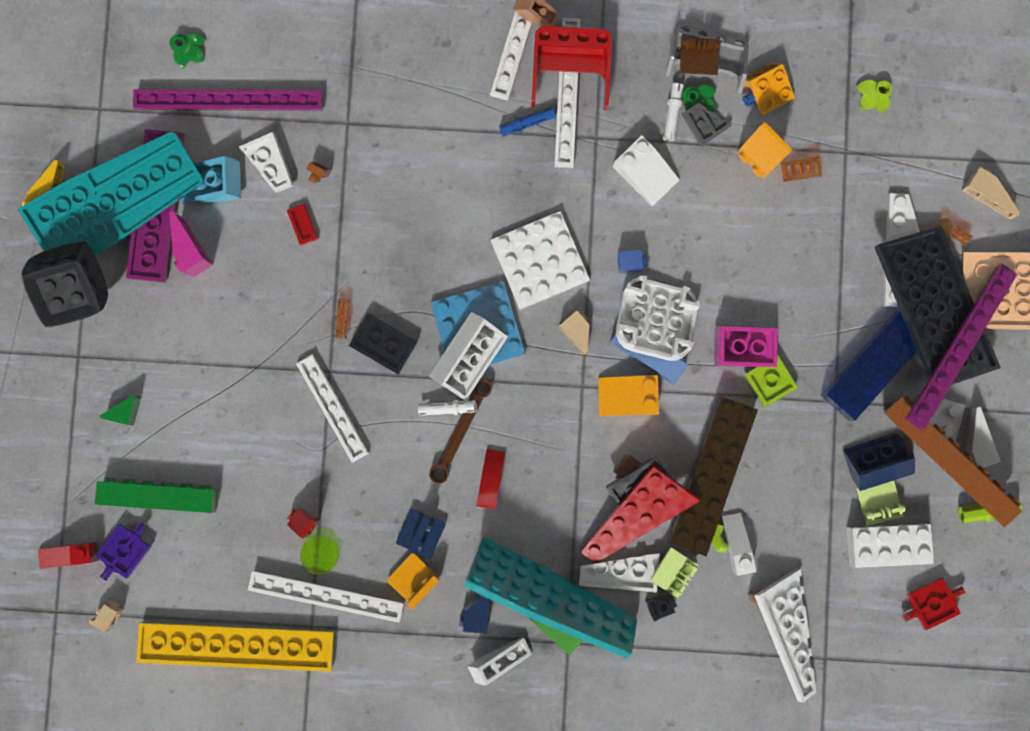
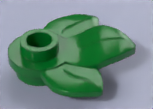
[169,33,205,68]
[682,84,716,112]

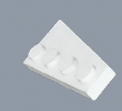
[579,553,660,592]

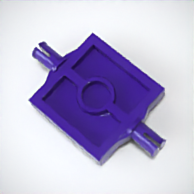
[96,522,152,581]

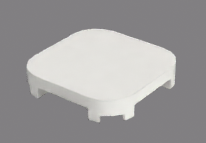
[616,276,700,361]

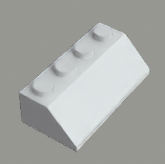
[429,312,508,401]

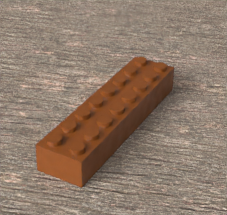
[884,395,1022,528]

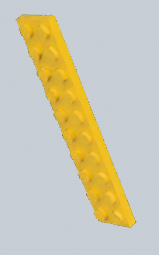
[136,622,334,672]

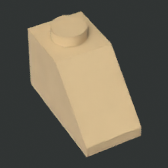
[559,310,589,355]

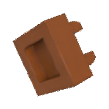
[306,161,331,184]

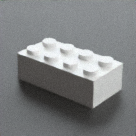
[846,523,934,568]

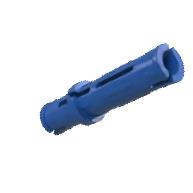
[499,106,556,137]

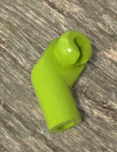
[712,524,728,552]

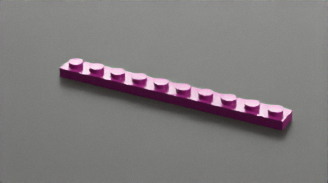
[133,89,323,111]
[905,263,1018,430]

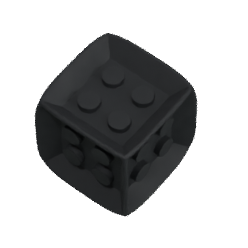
[21,242,108,327]

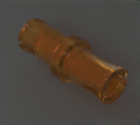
[334,299,350,339]

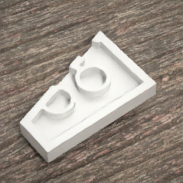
[239,132,294,193]

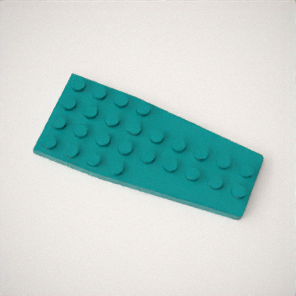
[17,132,204,256]
[463,537,637,659]

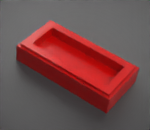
[287,204,318,246]

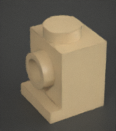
[88,600,123,633]

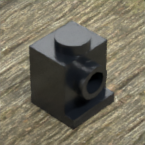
[645,592,677,622]

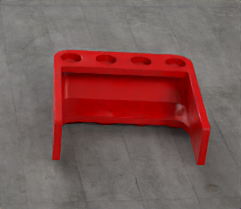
[531,26,612,111]

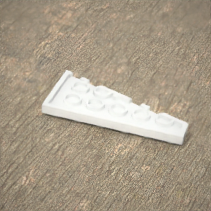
[883,193,920,308]
[754,569,817,702]

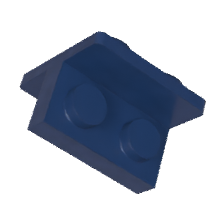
[396,508,446,559]

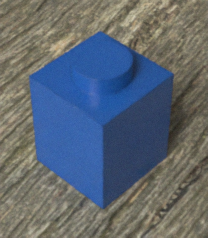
[617,250,646,273]

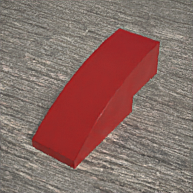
[476,449,505,510]

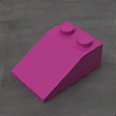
[169,210,213,277]
[714,326,778,367]

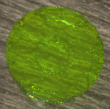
[300,535,339,575]

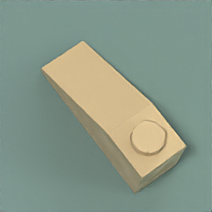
[962,167,1020,220]

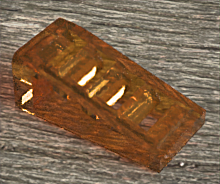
[781,156,822,182]

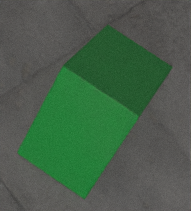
[99,395,141,426]

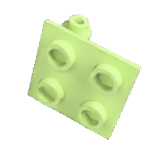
[856,481,905,526]
[650,547,698,598]

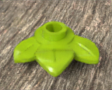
[856,79,892,114]

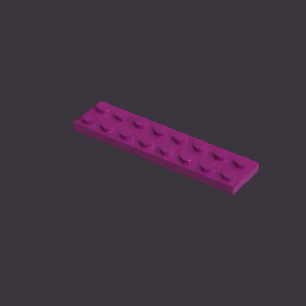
[126,129,185,283]

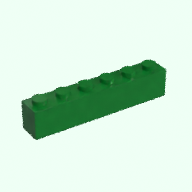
[95,477,218,513]

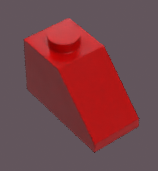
[287,508,320,539]

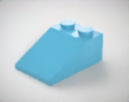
[182,156,241,204]

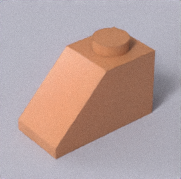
[513,0,559,26]

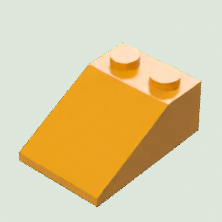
[737,122,792,179]
[598,375,659,416]

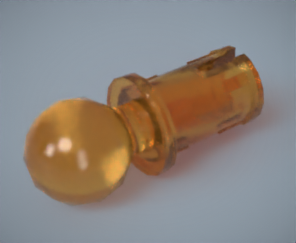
[937,218,973,246]

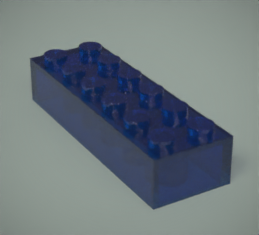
[820,310,916,421]

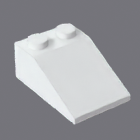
[613,135,679,207]

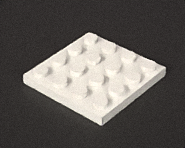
[491,211,590,310]

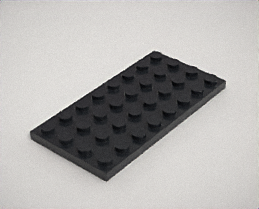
[874,226,1001,385]

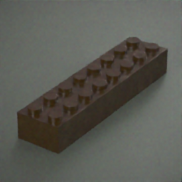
[667,396,758,557]

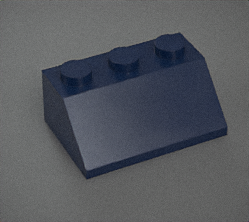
[843,432,915,491]
[459,594,490,634]

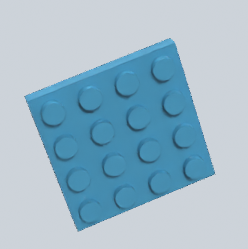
[431,281,525,365]

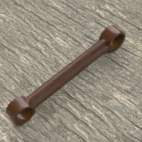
[429,378,492,484]

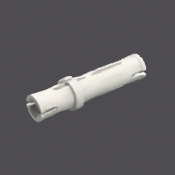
[663,83,684,142]
[418,400,477,416]

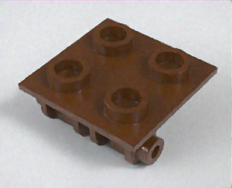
[680,36,721,75]

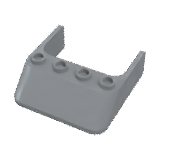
[665,25,749,94]

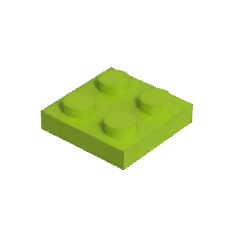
[744,355,798,408]

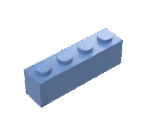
[610,334,688,385]

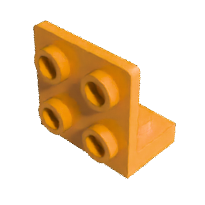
[744,62,795,115]
[387,553,441,610]

